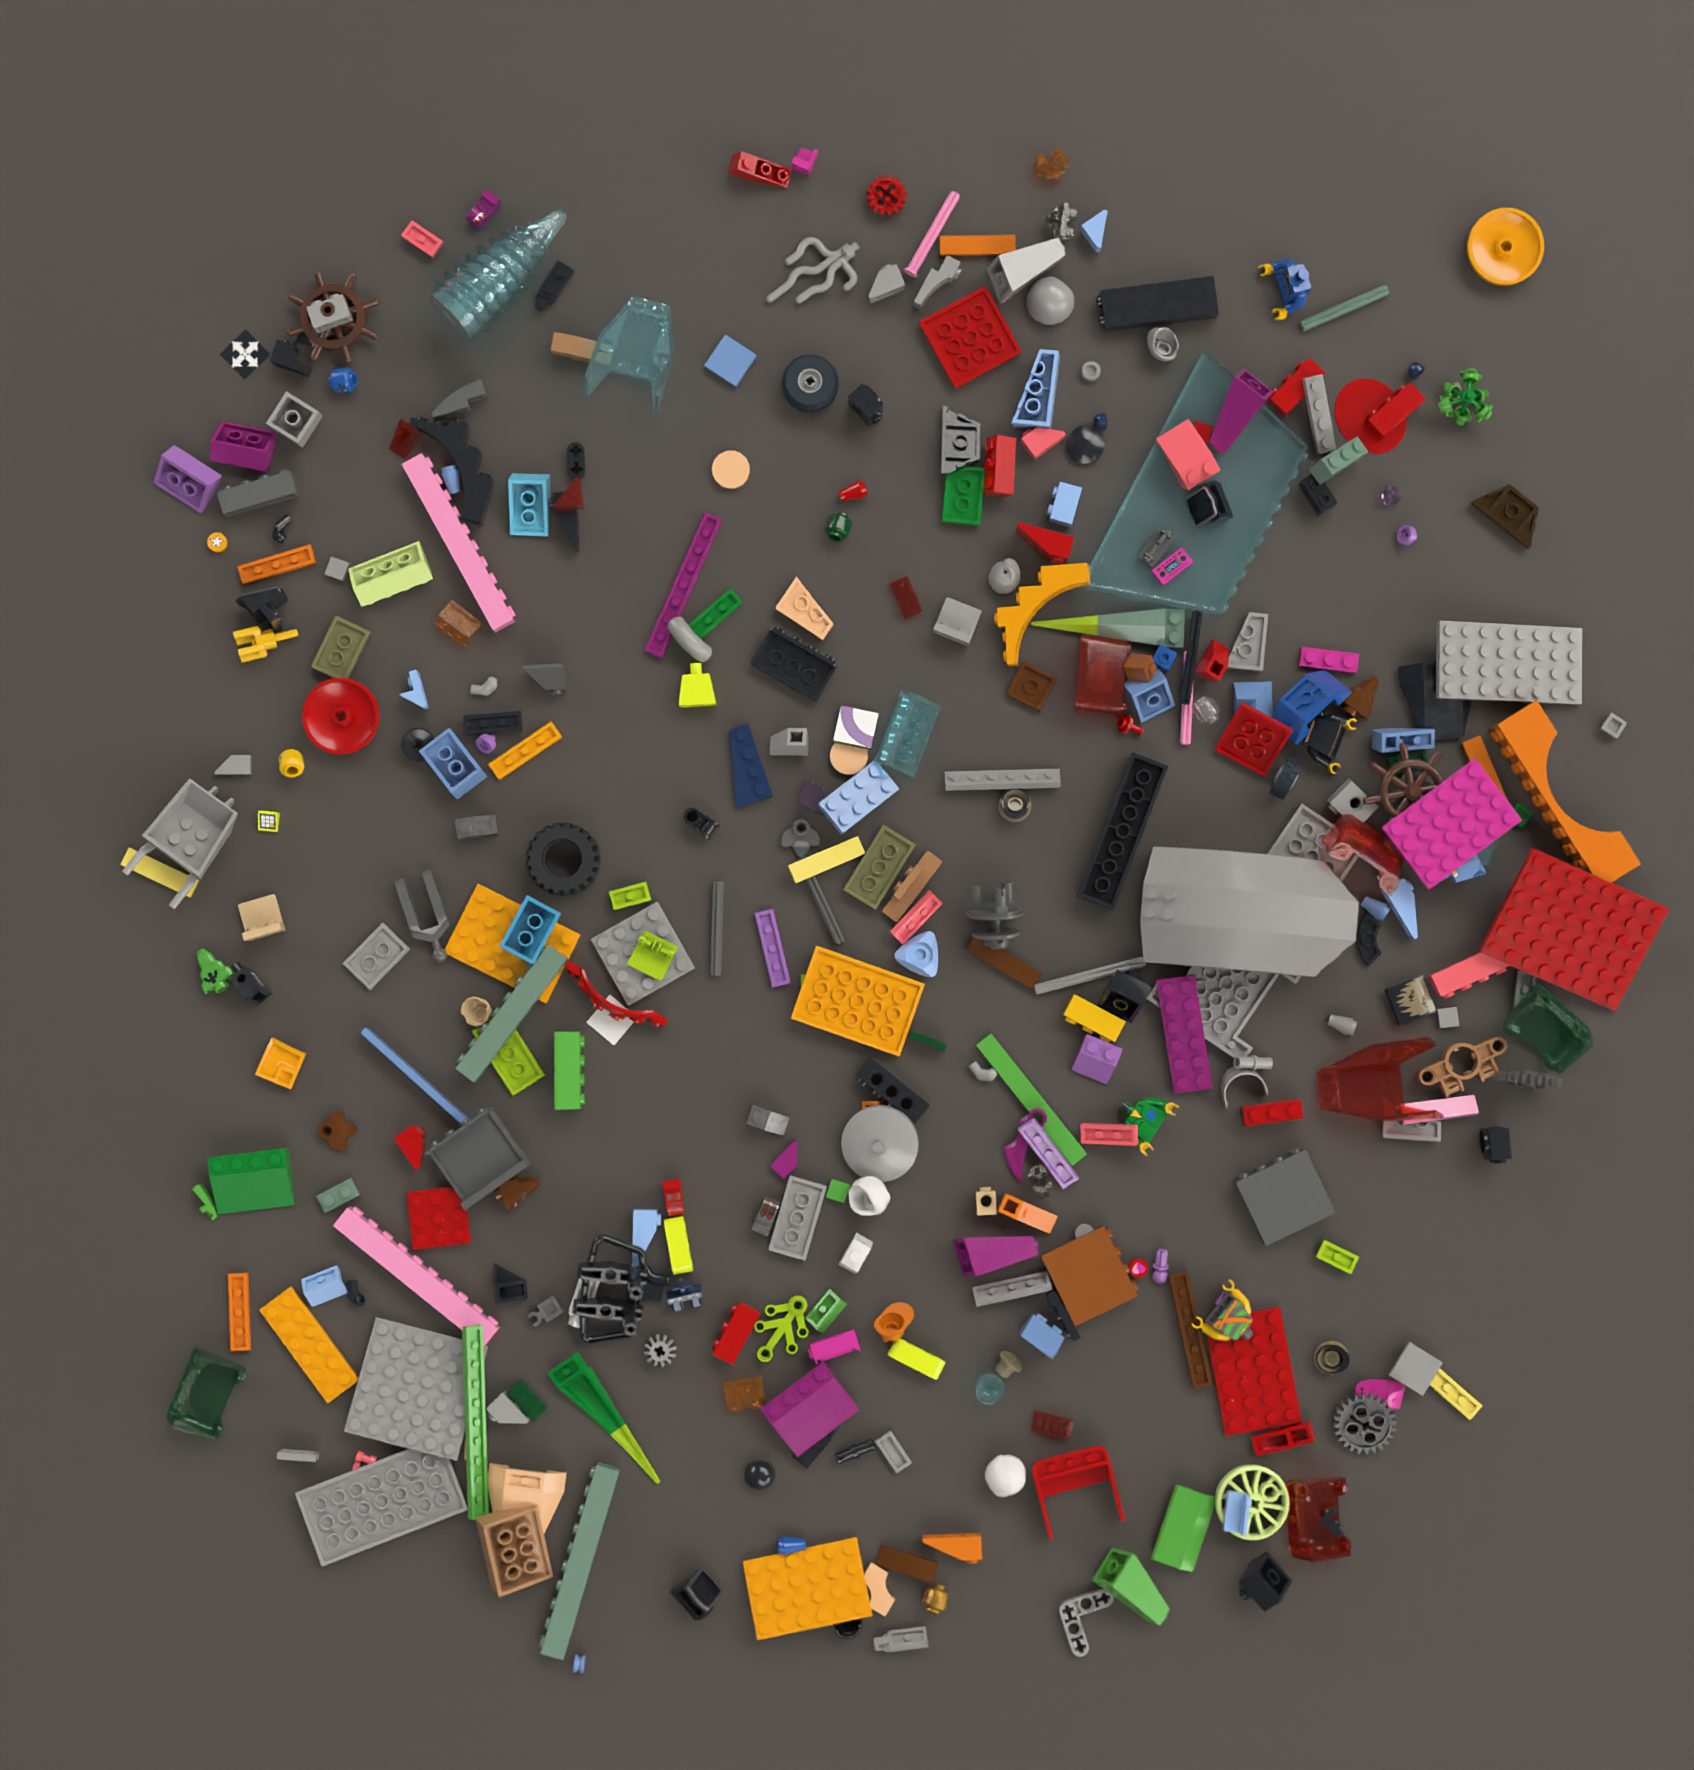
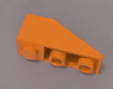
[997,1193,1058,1234]

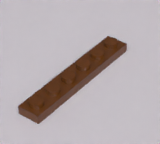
[1168,1271,1213,1389]

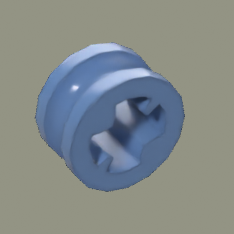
[573,1654,585,1673]

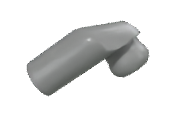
[471,677,497,696]
[968,1061,997,1082]

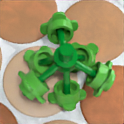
[1438,368,1493,425]

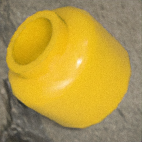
[278,749,304,778]

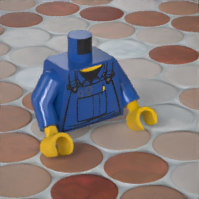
[1258,259,1311,320]

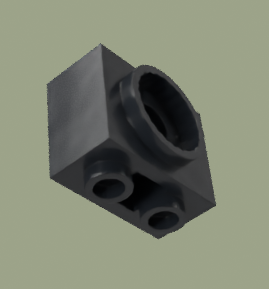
[848,384,883,426]
[1479,1126,1512,1164]

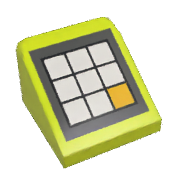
[258,810,280,832]

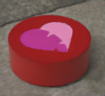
[1128,1258,1148,1278]

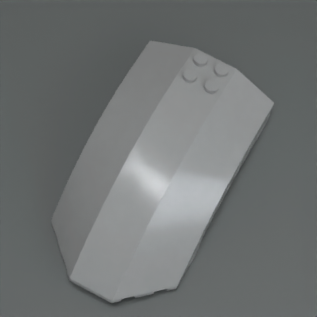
[1140,847,1359,977]

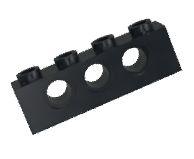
[856,1057,930,1123]

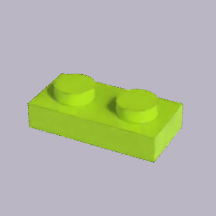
[609,882,651,910]
[1315,1239,1359,1274]

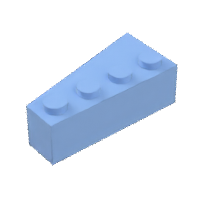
[1011,349,1060,430]

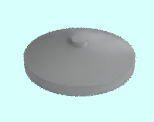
[841,1105,919,1182]

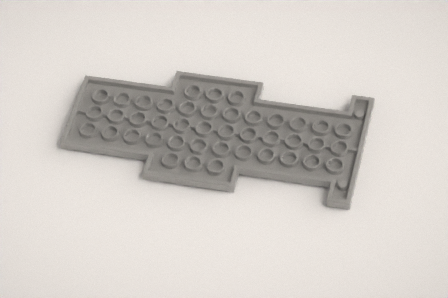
[1147,803,1366,1058]

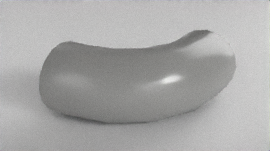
[667,617,712,662]

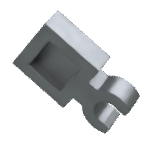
[527,1295,564,1327]

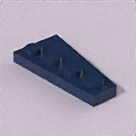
[730,723,773,808]

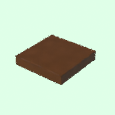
[1006,661,1057,713]

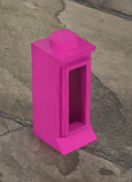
[808,1329,861,1364]

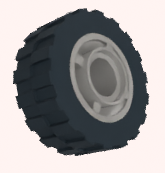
[1269,756,1303,800]

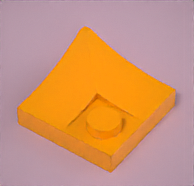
[255,1037,307,1089]

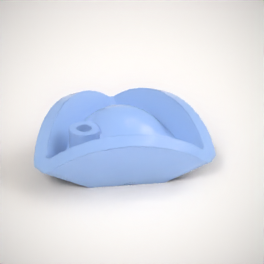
[895,931,938,977]

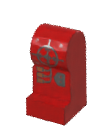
[662,1178,684,1216]

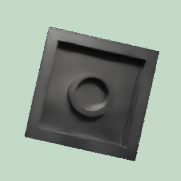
[1097,969,1152,1023]
[1239,1551,1292,1612]

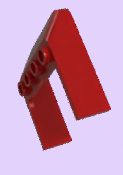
[1032,1445,1125,1540]

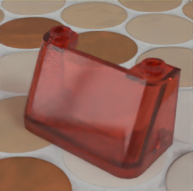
[1076,634,1131,717]
[1322,814,1404,896]
[1286,1476,1351,1562]

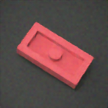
[401,220,444,258]

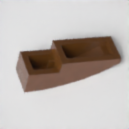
[877,1544,938,1583]

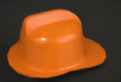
[874,1302,914,1342]

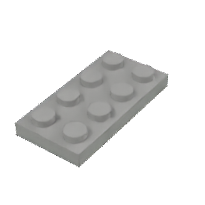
[768,1175,827,1261]

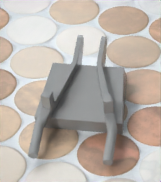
[122,779,238,910]

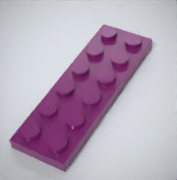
[1156,974,1212,1094]

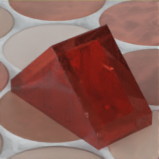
[389,419,421,458]
[553,477,585,512]

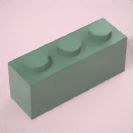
[1309,436,1368,485]

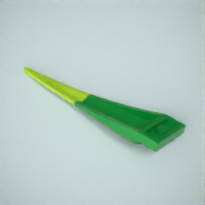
[547,1352,660,1484]

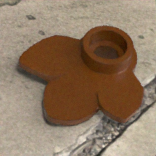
[318,1112,357,1150]

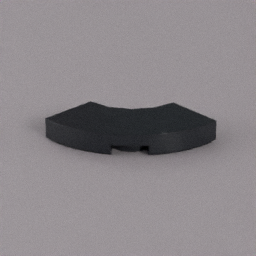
[1356,912,1382,966]

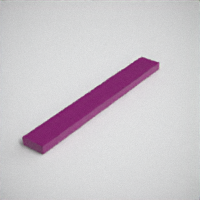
[644,512,723,659]

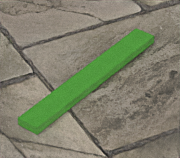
[976,1034,1087,1166]

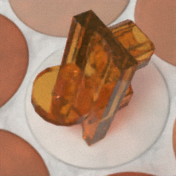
[1035,148,1070,183]

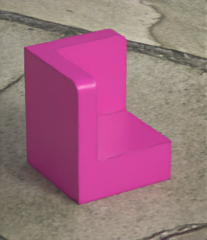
[791,148,818,176]

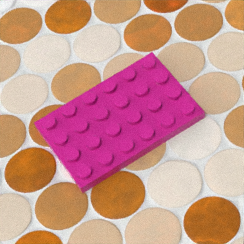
[1381,758,1522,890]

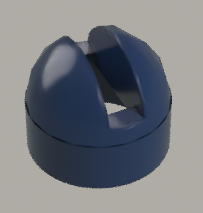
[1408,362,1425,379]
[1093,413,1107,429]

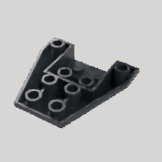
[1398,661,1472,740]

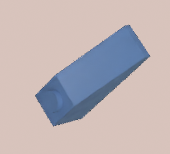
[1372,728,1435,753]

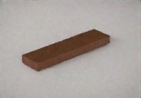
[966,938,1042,989]

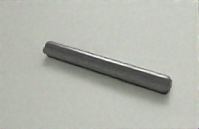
[797,856,845,945]
[710,881,724,976]

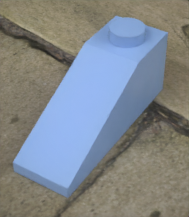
[1381,878,1418,940]
[632,1209,661,1267]

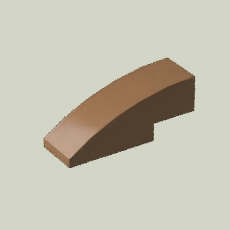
[551,332,612,365]

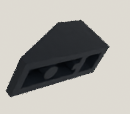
[550,491,579,552]

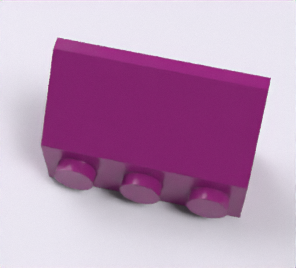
[210,421,278,471]

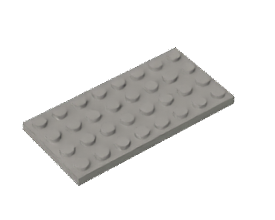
[1436,621,1582,705]
[295,1448,468,1566]

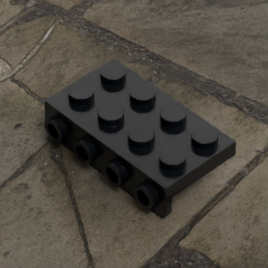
[750,626,837,703]

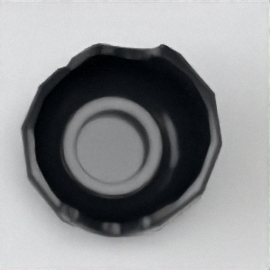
[744,1460,776,1490]
[833,1618,862,1640]

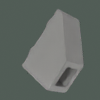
[769,728,809,755]

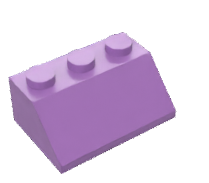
[153,445,222,513]

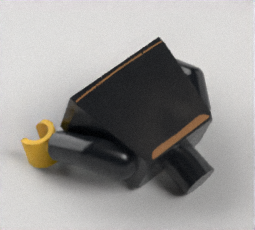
[1304,713,1357,774]

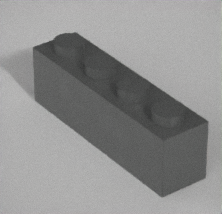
[217,469,300,517]

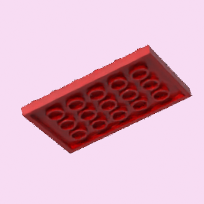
[1203,1306,1302,1436]

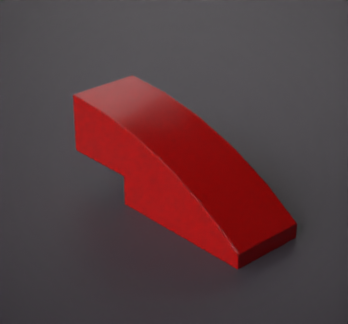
[1251,1420,1316,1456]

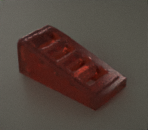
[1031,1410,1073,1439]

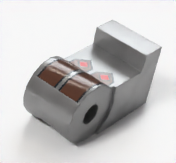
[751,1197,780,1236]

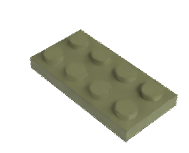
[843,825,916,910]

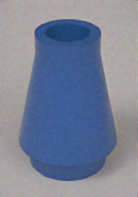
[777,1536,806,1556]

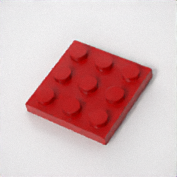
[1214,702,1293,777]
[406,1187,471,1250]

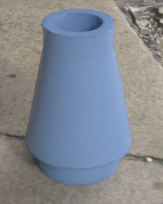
[441,465,461,494]
[1361,896,1391,921]

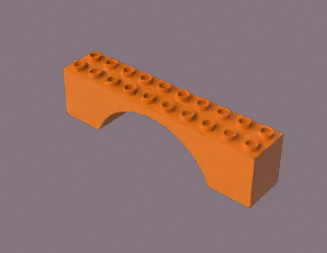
[1489,700,1641,882]

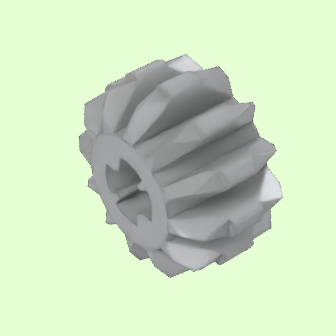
[644,1334,677,1367]

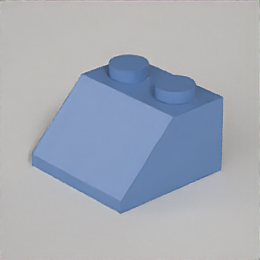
[1123,666,1175,723]
[1019,1313,1064,1359]

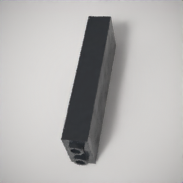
[1096,276,1219,332]

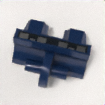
[667,1278,702,1312]

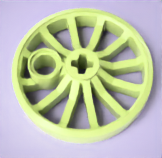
[1215,1464,1289,1540]

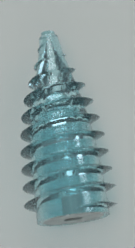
[429,209,567,340]

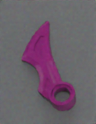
[1003,1108,1048,1182]

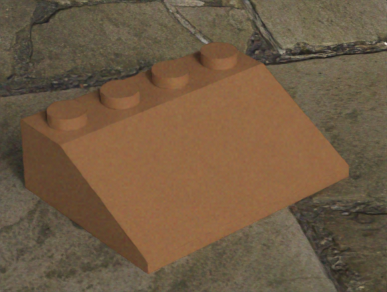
[476,1505,553,1597]

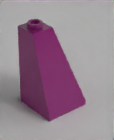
[1210,369,1274,454]
[952,1236,1039,1276]

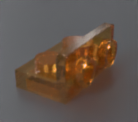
[436,600,482,646]
[723,1376,766,1412]

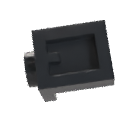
[1321,1507,1344,1539]

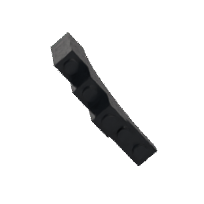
[409,416,495,526]

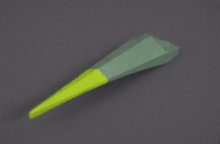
[1031,608,1185,648]

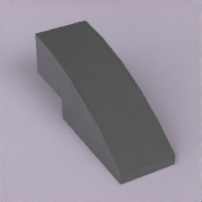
[431,379,487,421]

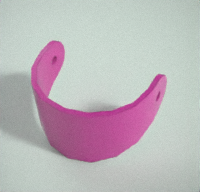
[1355,1379,1405,1409]

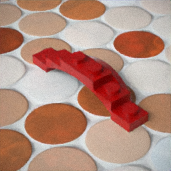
[565,961,669,1027]

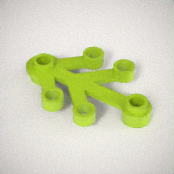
[754,1295,809,1362]

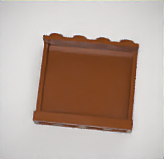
[1040,1225,1139,1326]

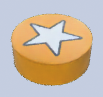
[207,533,228,552]

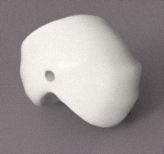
[848,1176,890,1216]
[985,1455,1026,1497]

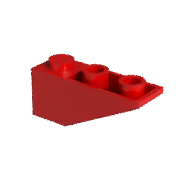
[728,151,791,188]

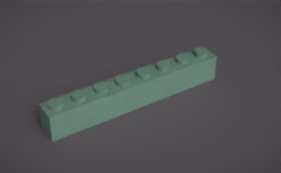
[455,945,569,1082]

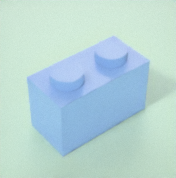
[1047,482,1082,528]

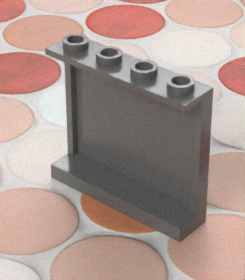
[425,1107,531,1210]
[1233,1147,1336,1246]

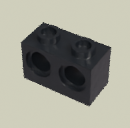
[1298,474,1338,516]

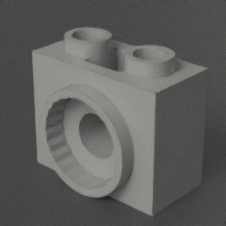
[1327,778,1378,829]

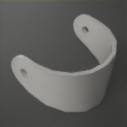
[1220,1066,1268,1108]

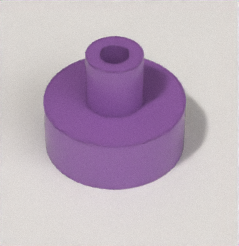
[1397,525,1417,545]
[476,734,496,754]

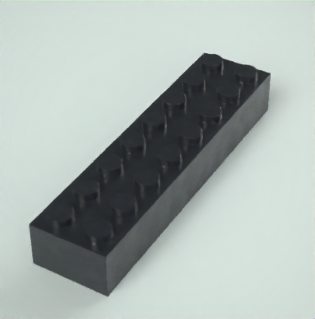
[1076,752,1168,910]

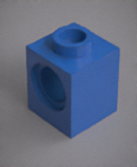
[1153,644,1177,673]

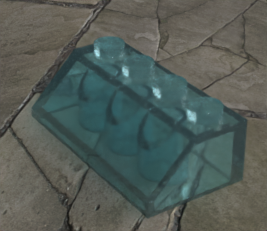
[874,690,941,778]

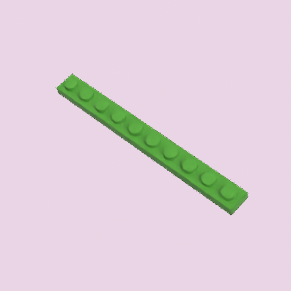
[462,1324,489,1520]

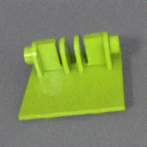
[627,930,679,981]

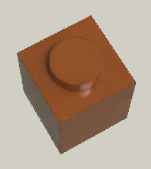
[1124,653,1156,683]

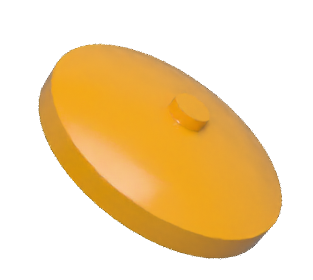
[1467,208,1544,286]

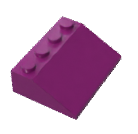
[761,1362,860,1457]

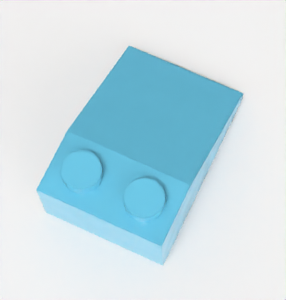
[508,473,551,536]

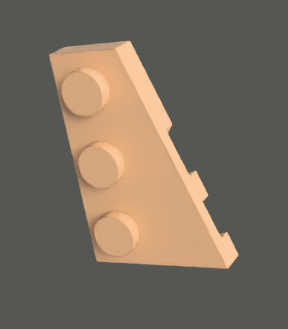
[775,577,833,640]

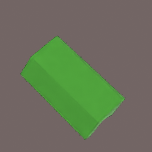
[1151,1484,1215,1572]

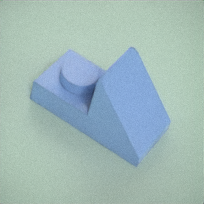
[399,670,429,710]

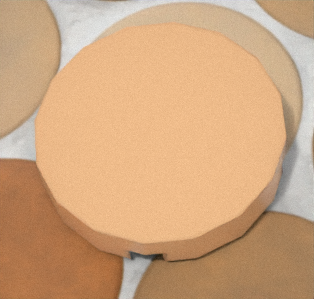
[712,451,750,489]
[830,743,868,775]

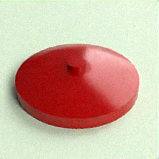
[302,678,380,755]

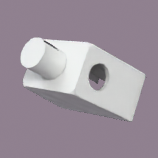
[838,1233,873,1274]

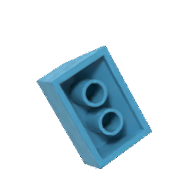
[499,895,561,965]

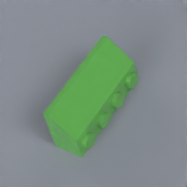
[554,1032,585,1110]

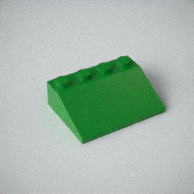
[207,1148,295,1214]

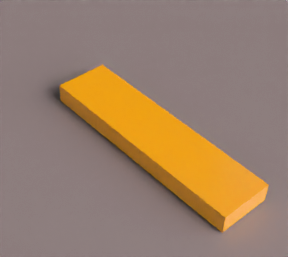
[488,721,563,780]

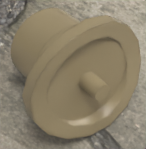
[995,1351,1023,1378]

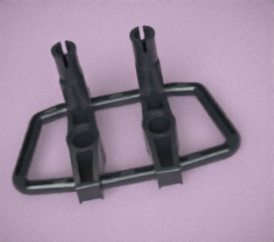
[572,1235,648,1344]

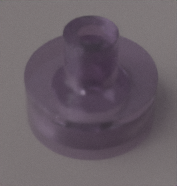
[1381,485,1402,506]

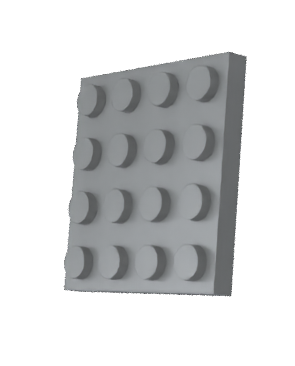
[591,901,695,1006]

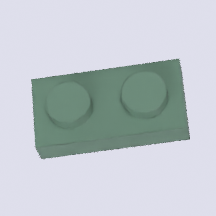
[317,1178,361,1213]

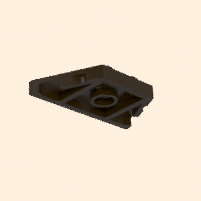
[1470,484,1539,549]

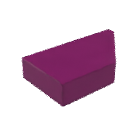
[770,1140,797,1179]

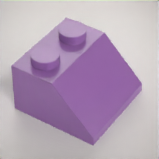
[1071,1034,1123,1085]

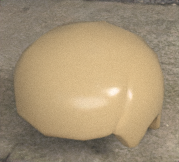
[461,997,492,1027]

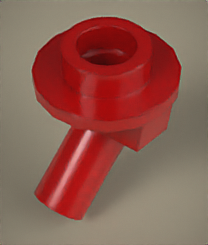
[1117,714,1144,736]

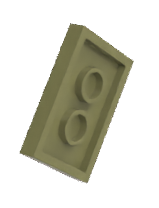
[311,615,371,679]

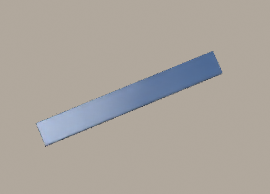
[361,1028,471,1123]

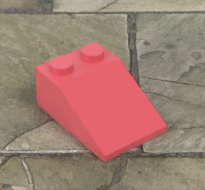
[1156,419,1220,490]

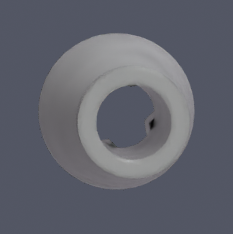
[1327,1014,1357,1036]

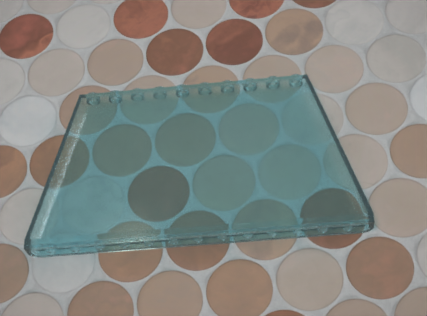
[1080,350,1308,616]

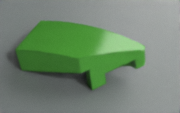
[192,1183,218,1220]

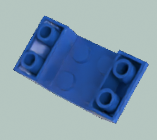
[1272,670,1352,745]

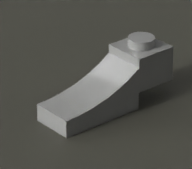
[914,255,962,309]

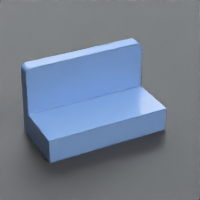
[301,1265,347,1306]
[1222,1491,1251,1536]

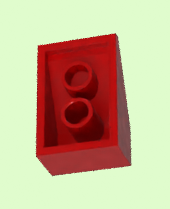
[1015,522,1074,565]

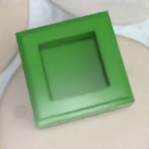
[826,1179,850,1203]

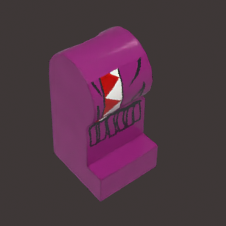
[466,189,502,229]

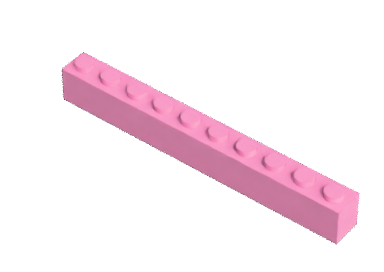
[402,453,516,633]
[333,1206,500,1347]

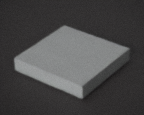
[1388,1341,1443,1396]

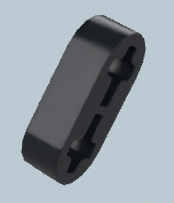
[567,442,586,480]

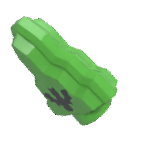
[197,948,234,994]

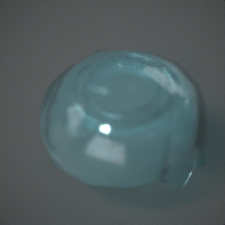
[975,1373,1005,1405]

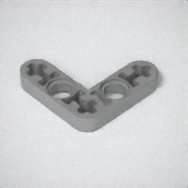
[1059,1588,1114,1657]

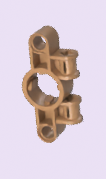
[1415,1037,1507,1098]

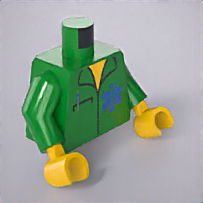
[1118,1098,1179,1156]

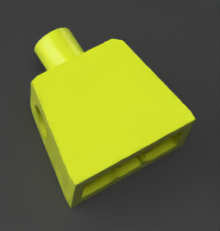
[679,663,716,708]

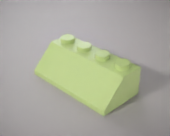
[348,541,433,607]

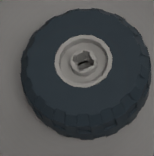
[782,354,839,413]

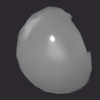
[1026,276,1075,325]

